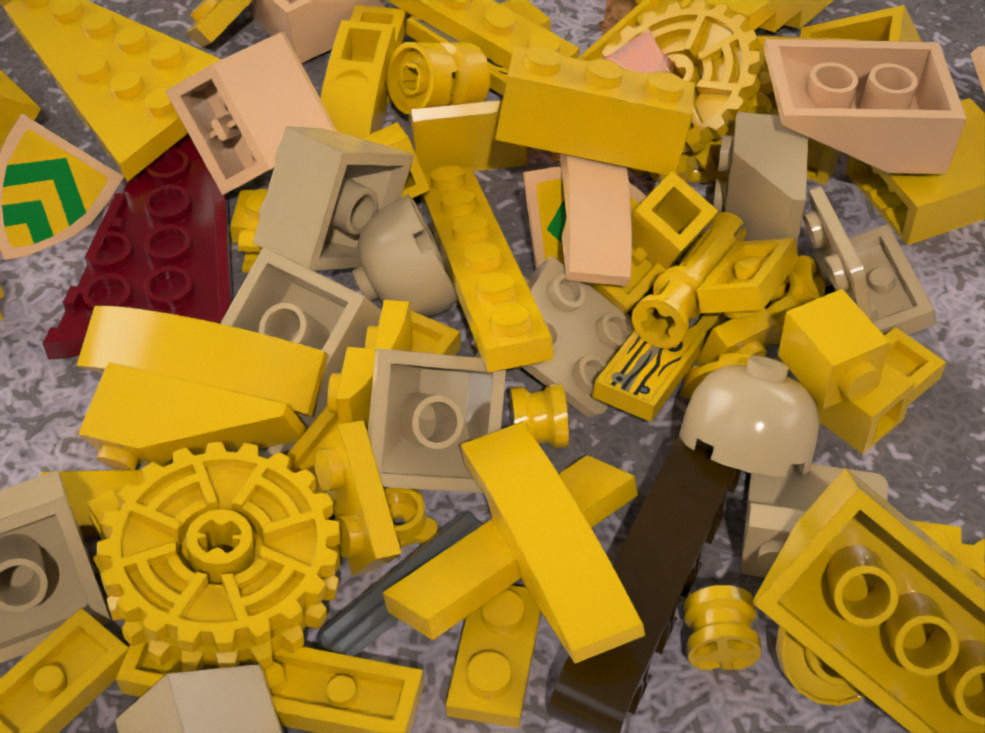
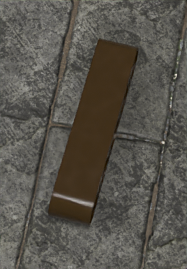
[548,438,742,733]

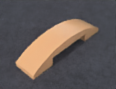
[553,152,632,286]

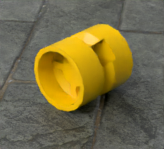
[387,42,490,114]

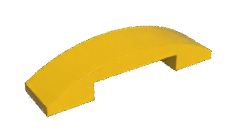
[77,306,329,417]

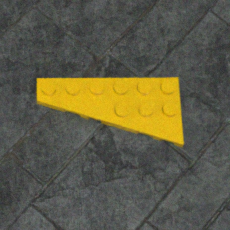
[4,0,222,182]

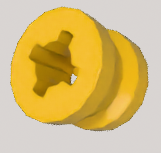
[509,383,569,449]
[683,585,762,670]

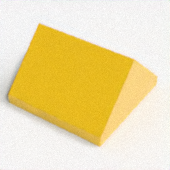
[408,100,527,174]

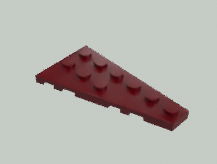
[42,133,233,360]

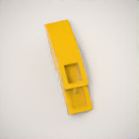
[320,5,407,138]

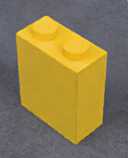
[846,98,985,245]

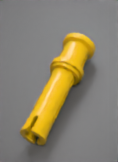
[632,212,747,348]

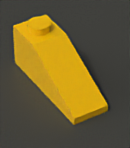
[78,362,306,471]

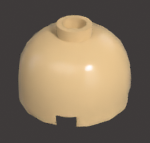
[352,194,460,317]
[679,356,820,477]

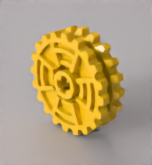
[602,0,773,182]
[97,442,340,672]

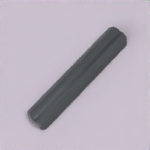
[316,512,483,657]

